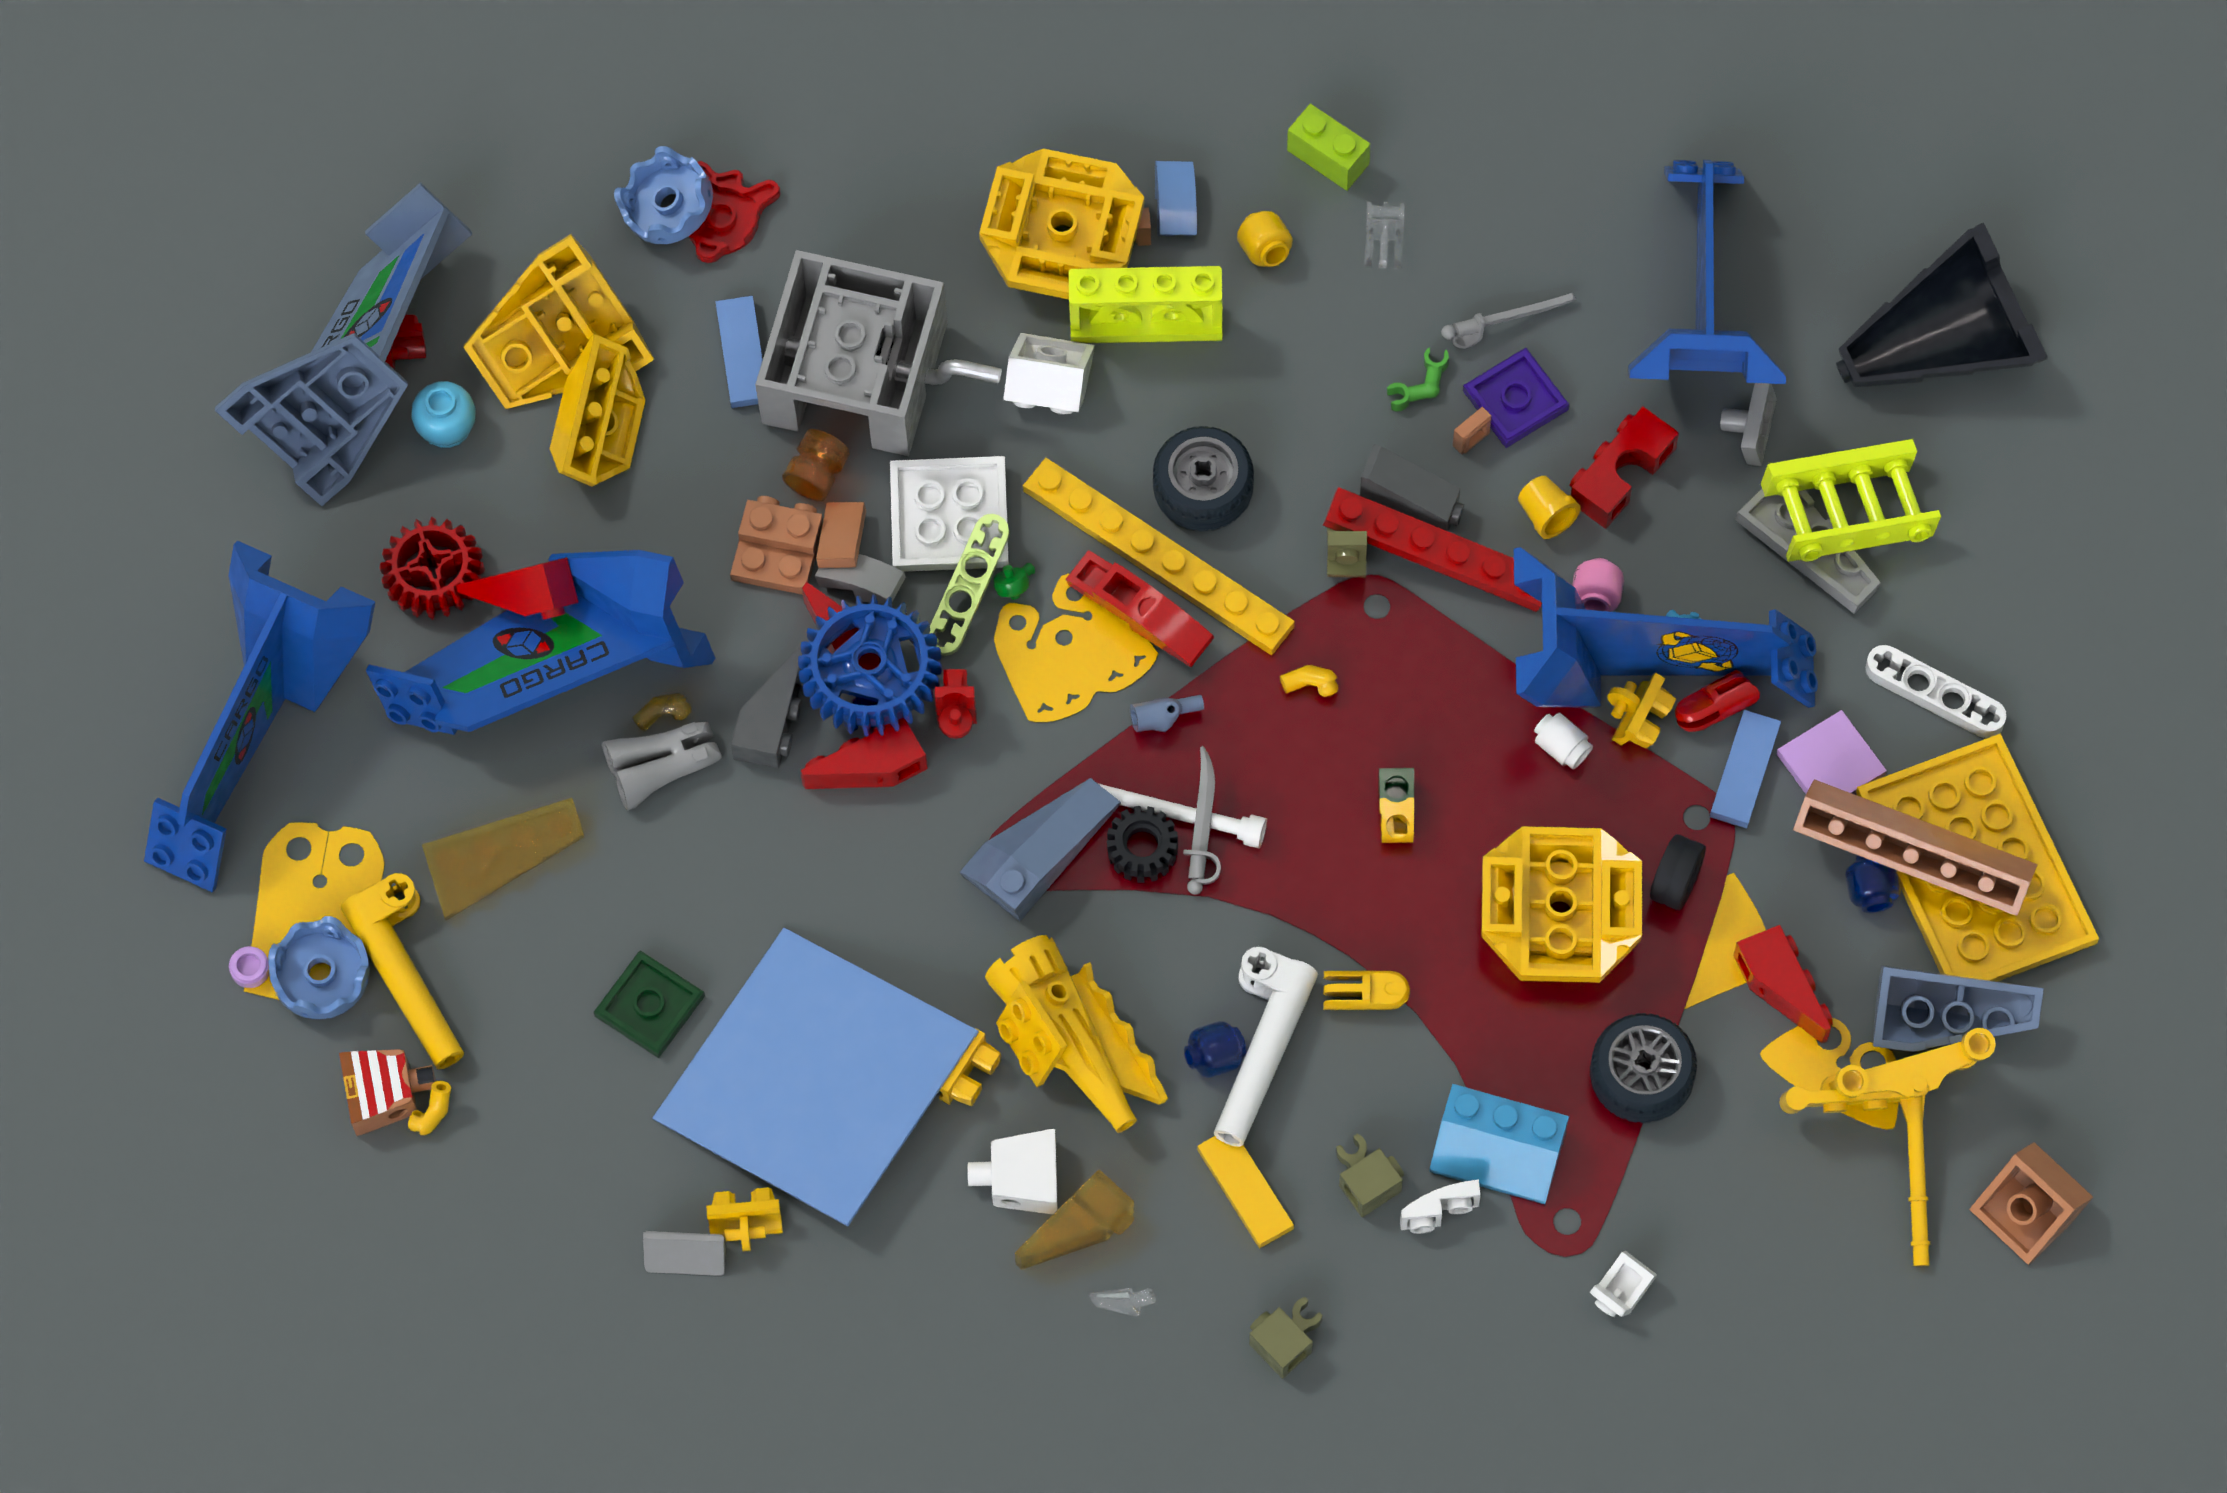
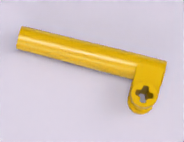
[341,873,464,1070]

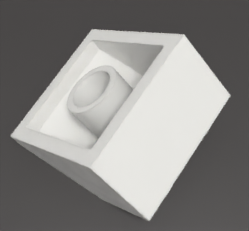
[1004,333,1095,414]

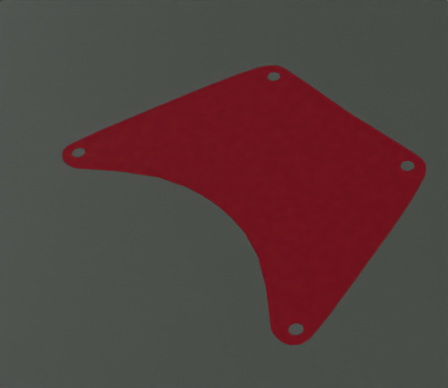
[989,575,1735,1257]

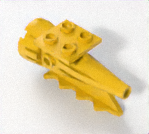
[985,935,1168,1133]

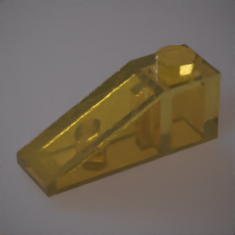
[1015,1169,1134,1270]

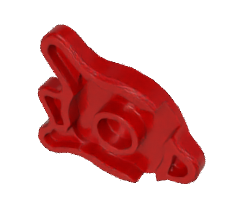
[688,161,781,263]

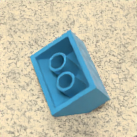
[1429,1084,1569,1204]

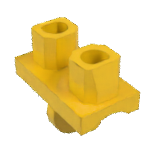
[1607,673,1676,748]
[939,1028,1001,1106]
[706,1187,783,1252]

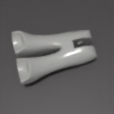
[602,722,722,811]

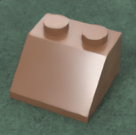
[1969,1142,2093,1265]

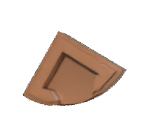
[1136,207,1151,246]

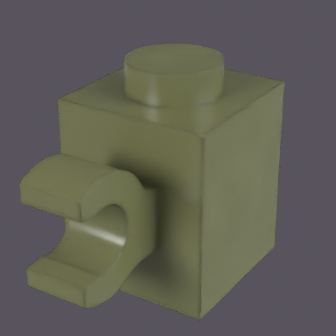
[1336,1134,1404,1217]
[1249,1297,1323,1379]

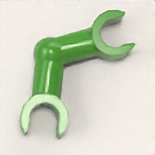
[1387,348,1449,411]

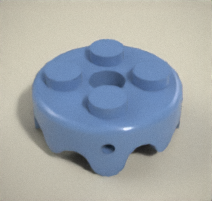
[614,146,713,244]
[268,916,370,1020]

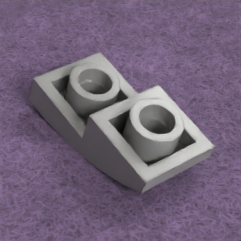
[815,554,906,604]

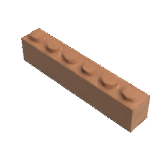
[1793,779,2038,916]

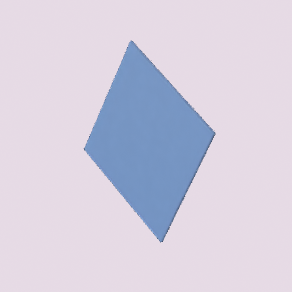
[652,928,979,1227]

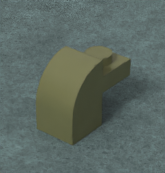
[1327,527,1367,577]

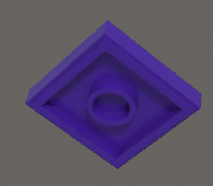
[1463,347,1569,448]

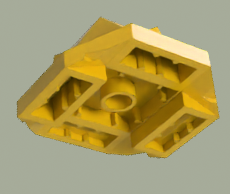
[979,148,1144,300]

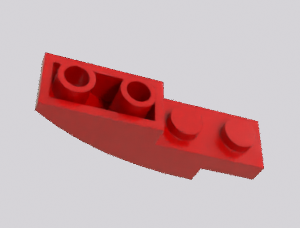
[1066,550,1214,667]

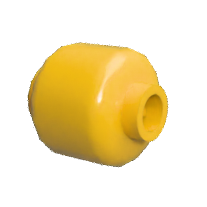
[1237,211,1293,267]

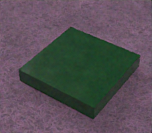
[594,950,705,1058]

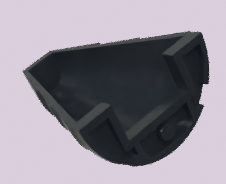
[1836,222,2048,388]

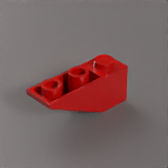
[800,718,928,789]
[1733,925,1833,1043]

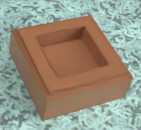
[1453,407,1491,455]

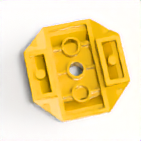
[1481,826,1642,983]

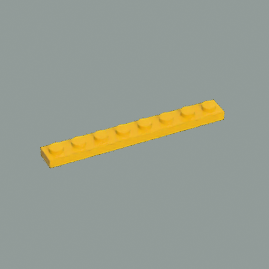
[1023,457,1295,656]

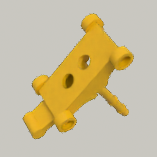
[1779,1028,1996,1266]

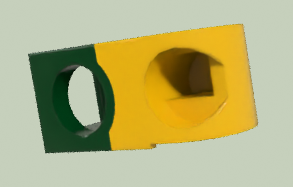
[1378,768,1414,843]

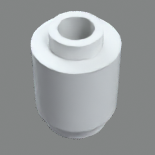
[1534,713,1593,769]

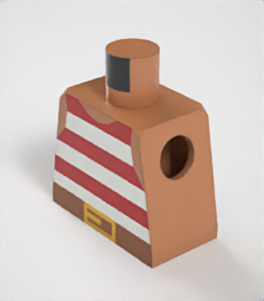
[339,1049,436,1136]

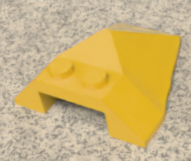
[463,234,654,409]

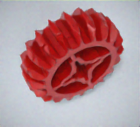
[379,517,485,620]

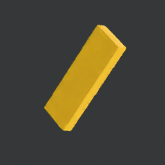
[1197,1136,1294,1249]

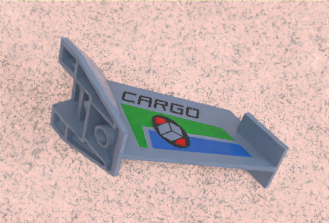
[215,182,472,506]

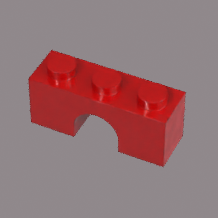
[1569,406,1679,529]

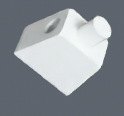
[968,1129,1058,1214]

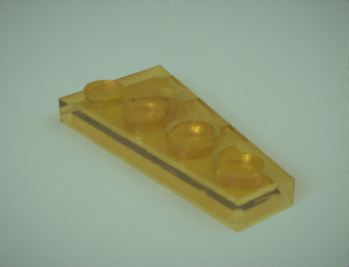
[422,798,584,920]

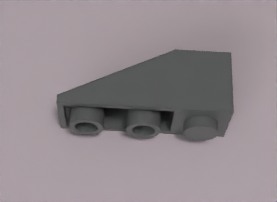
[731,647,803,769]

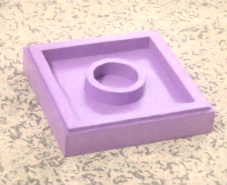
[1777,710,1887,795]

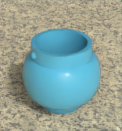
[411,381,476,448]

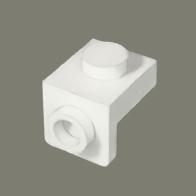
[1590,1251,1657,1317]

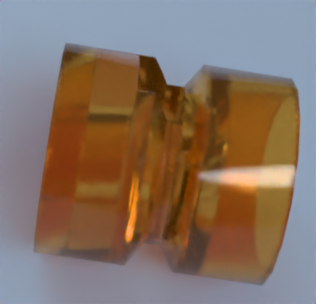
[782,429,850,501]

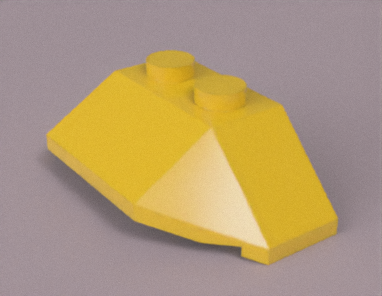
[549,334,646,487]

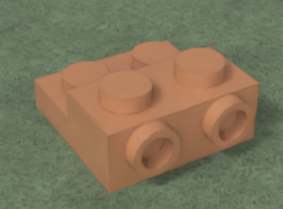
[730,496,823,595]

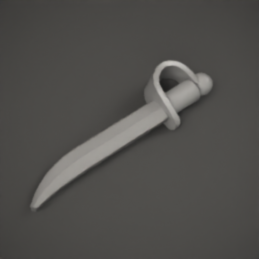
[1441,293,1576,349]
[1183,746,1221,895]

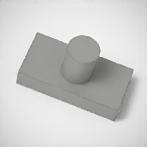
[1720,383,1777,466]

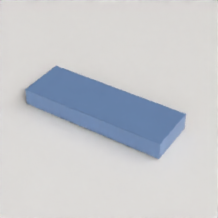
[715,296,763,408]
[1709,710,1781,829]

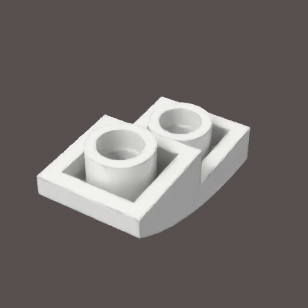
[1400,1179,1480,1234]

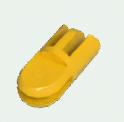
[1323,971,1410,1010]

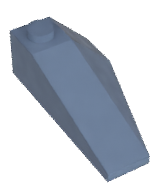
[960,778,1121,921]
[1873,965,2044,1052]

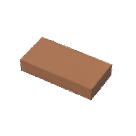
[816,502,866,568]

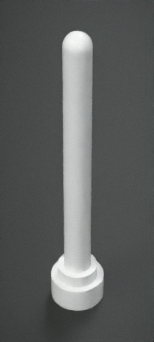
[1099,784,1267,849]

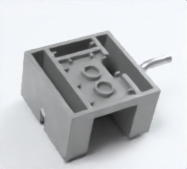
[755,250,1002,456]

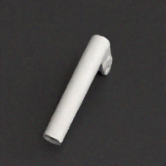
[1214,947,1318,1147]

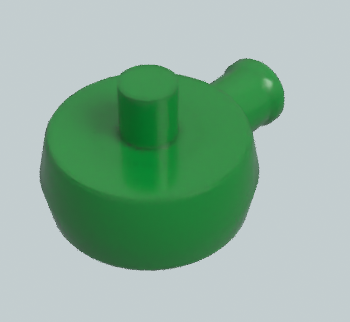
[993,563,1035,600]

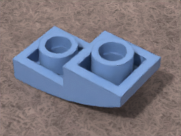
[1155,161,1197,236]

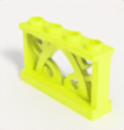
[1069,266,1222,343]

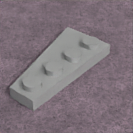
[1735,489,1881,614]

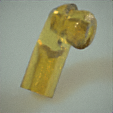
[632,693,692,731]

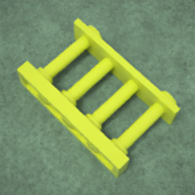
[1761,439,1941,562]

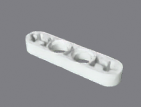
[1865,645,2006,738]

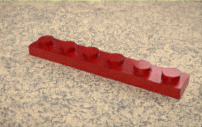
[1323,487,1542,612]

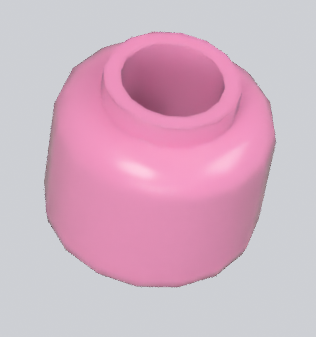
[1573,558,1624,612]

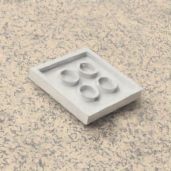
[890,456,1009,572]

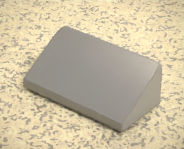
[643,1231,727,1276]

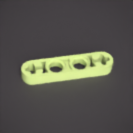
[929,514,1009,656]

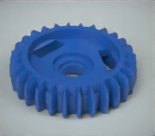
[798,594,942,737]

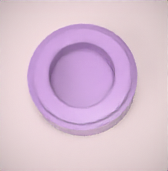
[229,946,269,988]

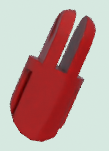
[1675,670,1760,732]

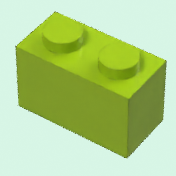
[1287,103,1371,191]

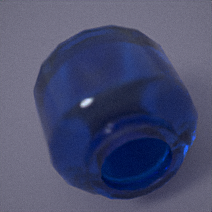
[1845,855,1901,913]
[1184,1021,1246,1078]

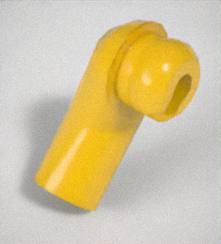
[1280,665,1339,697]
[408,1081,451,1135]

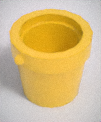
[1518,476,1580,539]

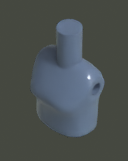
[1130,695,1204,732]

